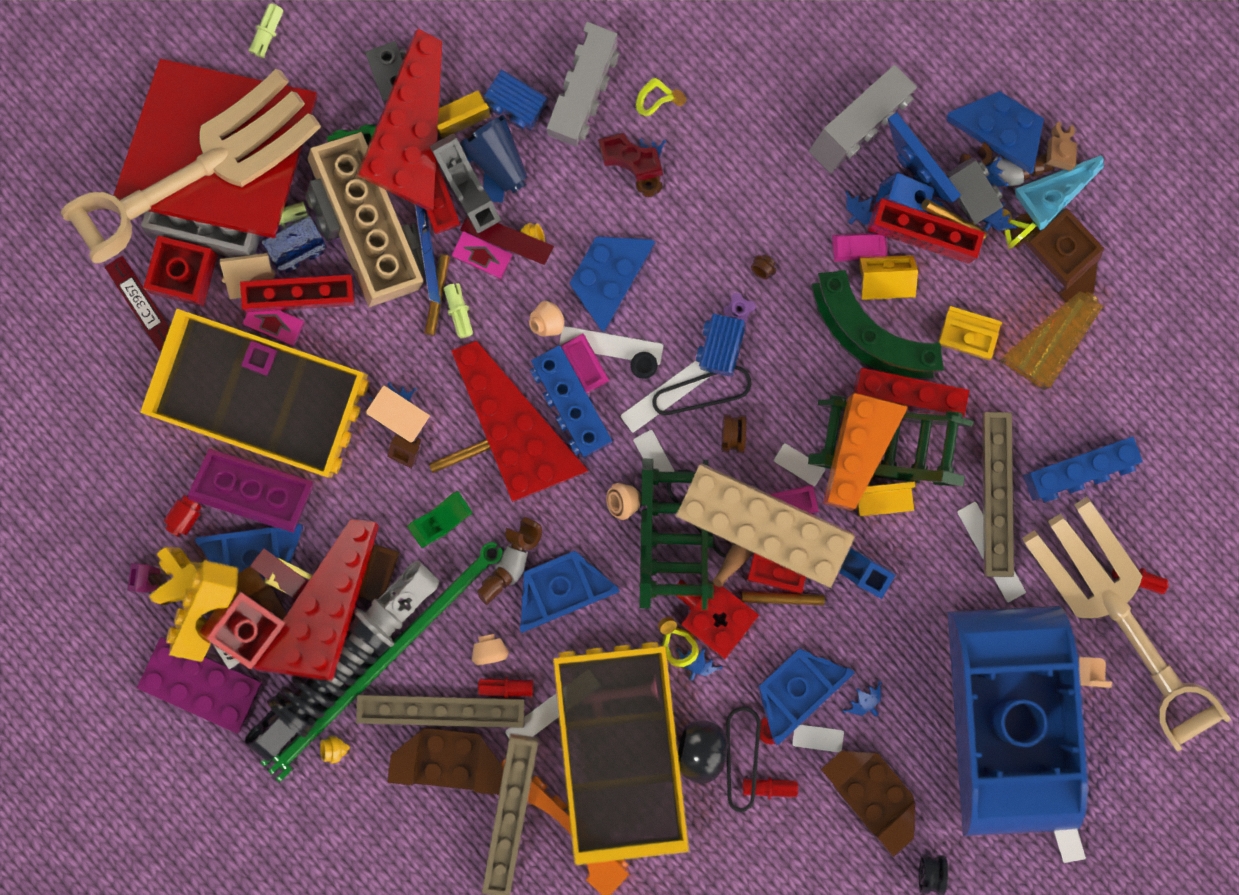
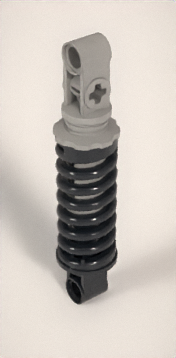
[244,561,439,761]

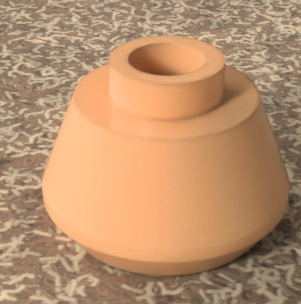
[529,301,564,337]
[606,483,642,520]
[472,634,509,665]

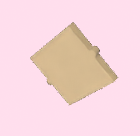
[220,253,275,299]

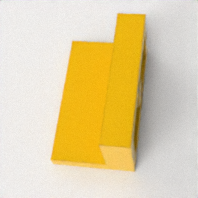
[437,90,491,139]
[859,255,918,300]
[857,482,915,517]

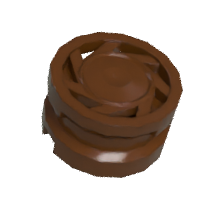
[721,414,747,453]

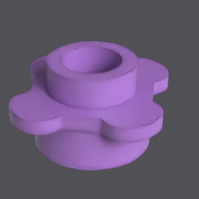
[723,293,755,324]

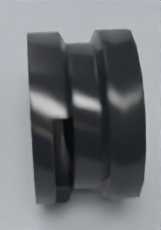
[918,854,948,895]

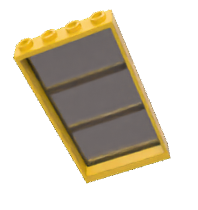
[140,309,370,478]
[553,642,689,865]

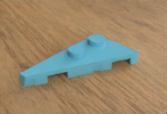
[1015,155,1104,230]

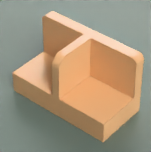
[366,385,430,442]
[1078,657,1112,687]

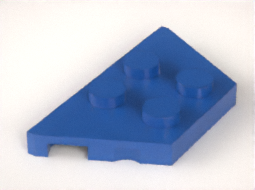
[946,91,1044,174]
[888,112,961,203]
[569,237,655,333]
[195,524,303,580]
[520,551,620,633]
[757,649,855,745]

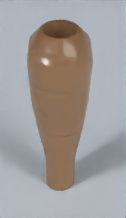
[713,543,754,587]

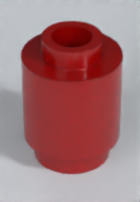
[163,495,203,537]

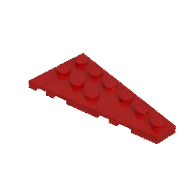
[357,28,442,211]
[451,341,588,503]

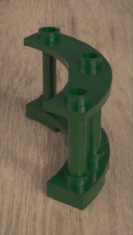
[811,270,944,380]
[808,395,974,487]
[639,458,713,610]

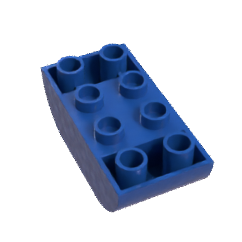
[947,606,1088,836]

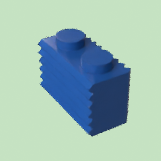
[484,69,548,130]
[696,313,746,377]

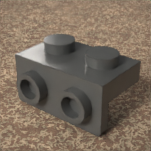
[305,178,340,242]

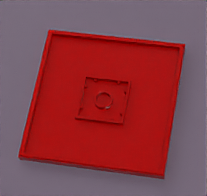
[113,58,317,238]

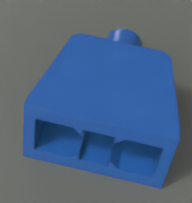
[873,173,943,216]

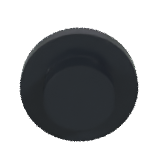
[630,352,658,379]

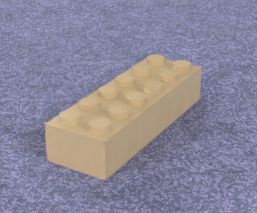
[308,132,423,307]
[676,463,855,588]

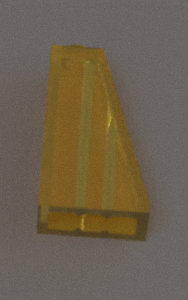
[999,291,1103,390]

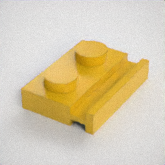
[938,306,1002,361]

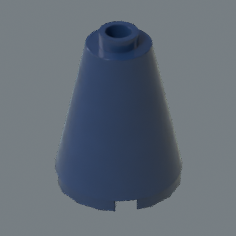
[460,114,528,193]

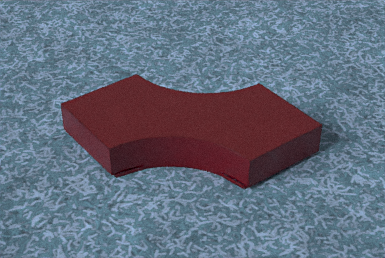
[598,133,663,182]

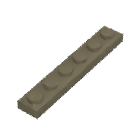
[982,412,1014,577]
[356,695,525,728]
[482,733,538,895]

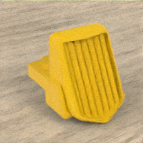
[149,547,203,606]

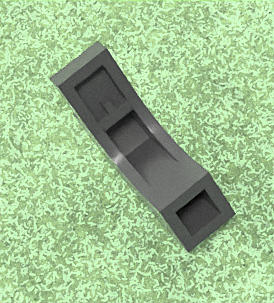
[430,133,501,233]

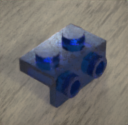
[261,214,327,273]

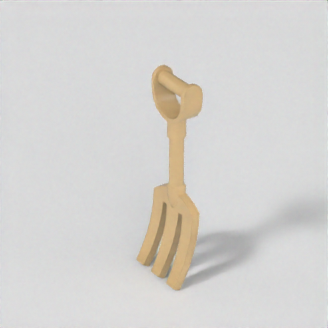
[61,69,322,263]
[1022,497,1231,752]

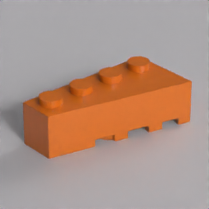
[823,393,908,511]

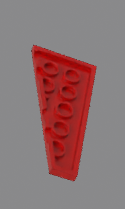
[254,519,379,681]

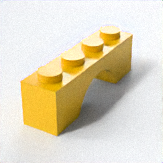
[166,561,238,662]

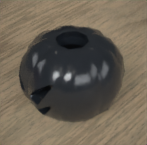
[678,721,728,783]

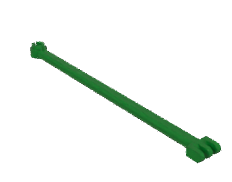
[260,542,503,783]

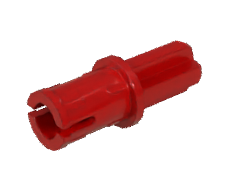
[1111,568,1169,594]
[478,677,533,699]
[742,777,799,799]

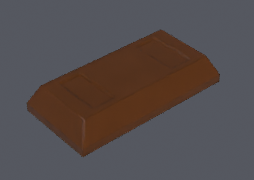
[358,544,400,601]

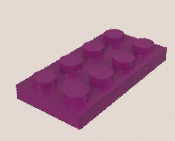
[188,448,313,533]
[137,637,263,734]

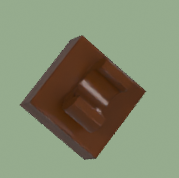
[387,435,421,469]

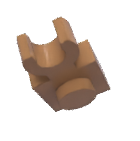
[1046,122,1077,171]

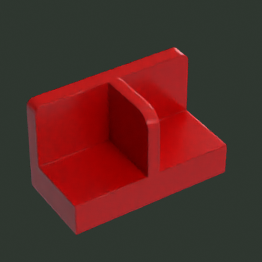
[746,553,806,594]

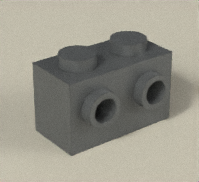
[365,41,406,105]
[945,158,1003,224]

